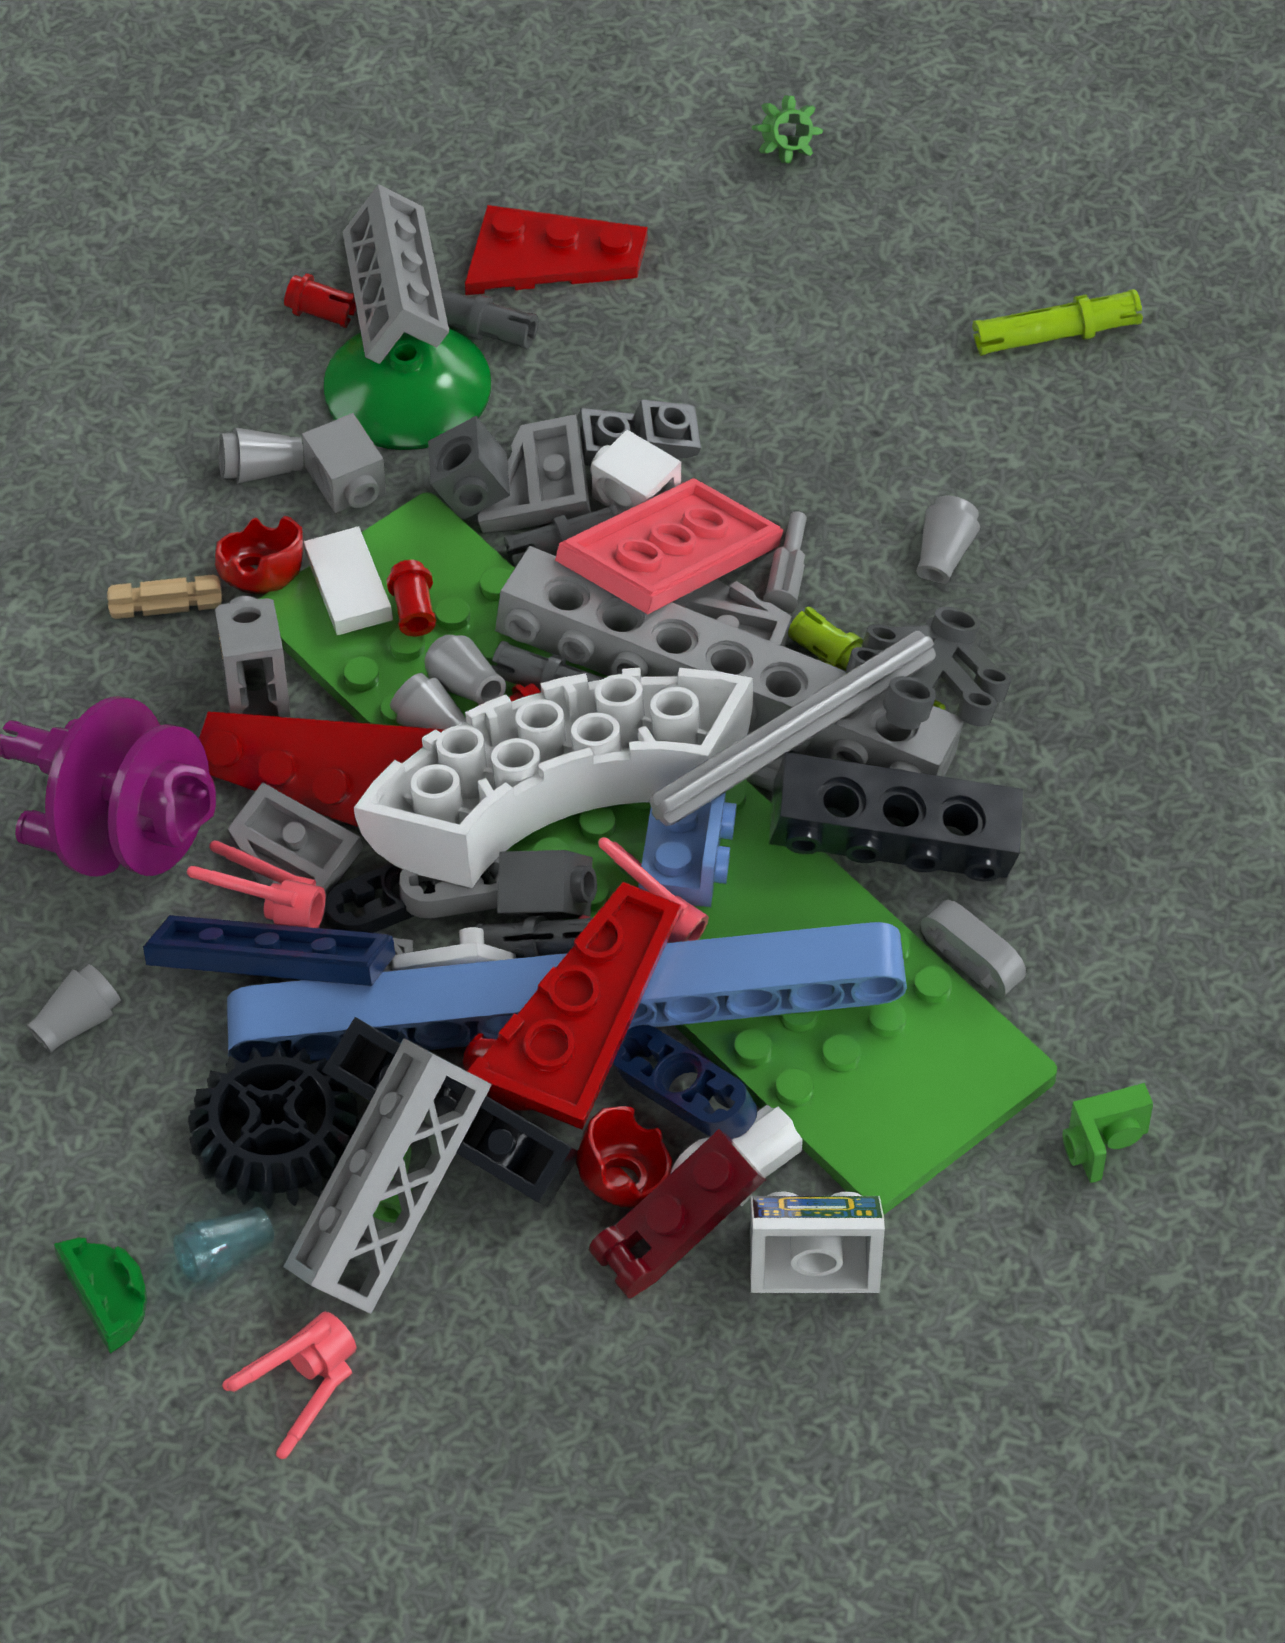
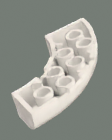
[354,668,753,888]

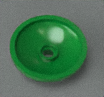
[324,328,491,450]

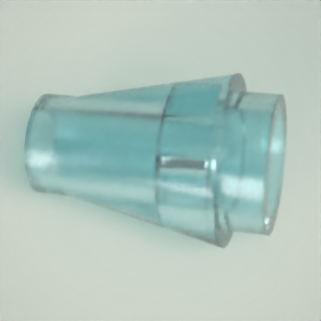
[173,1207,274,1283]

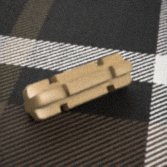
[107,575,222,619]

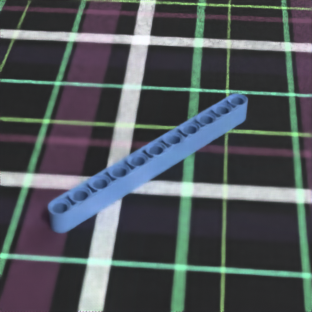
[227,922,907,1063]

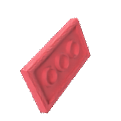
[555,478,783,615]

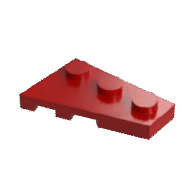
[465,205,648,295]

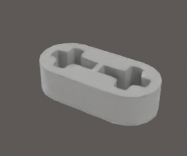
[400,857,499,918]
[920,900,1027,999]

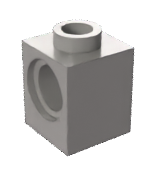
[302,413,386,513]

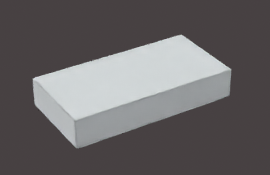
[303,526,393,636]

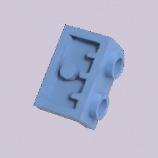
[638,792,737,907]

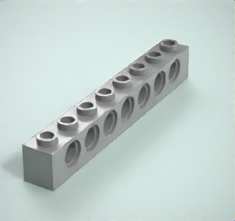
[495,546,964,777]

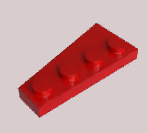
[199,711,445,827]
[467,882,681,1130]

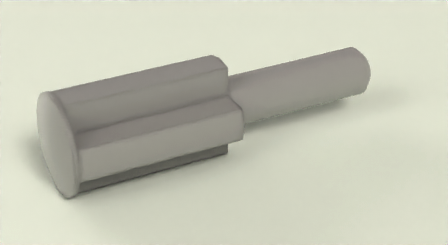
[763,511,807,612]

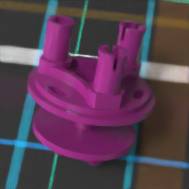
[0,696,216,877]

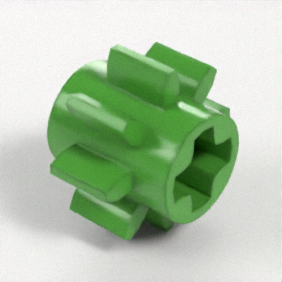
[752,95,823,163]

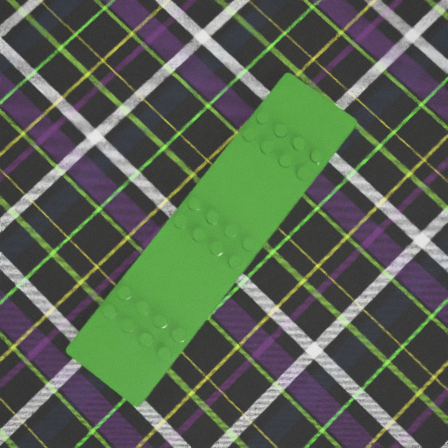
[259,492,1057,1214]

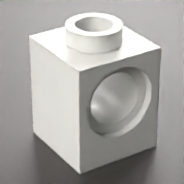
[590,430,681,514]

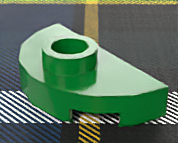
[54,1237,148,1354]

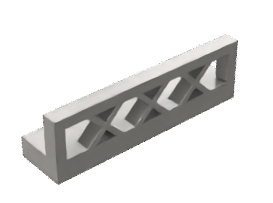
[343,184,449,364]
[283,1038,492,1314]

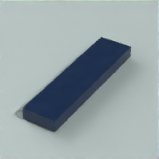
[143,915,396,986]

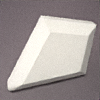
[391,927,516,971]

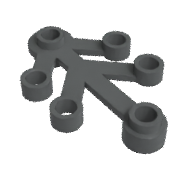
[846,606,1011,730]

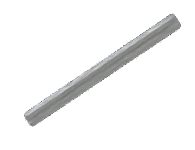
[649,631,936,826]

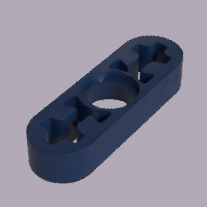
[613,1025,757,1140]

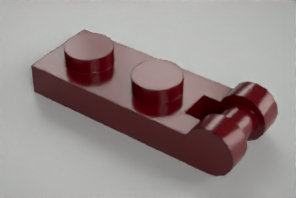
[588,1129,766,1299]

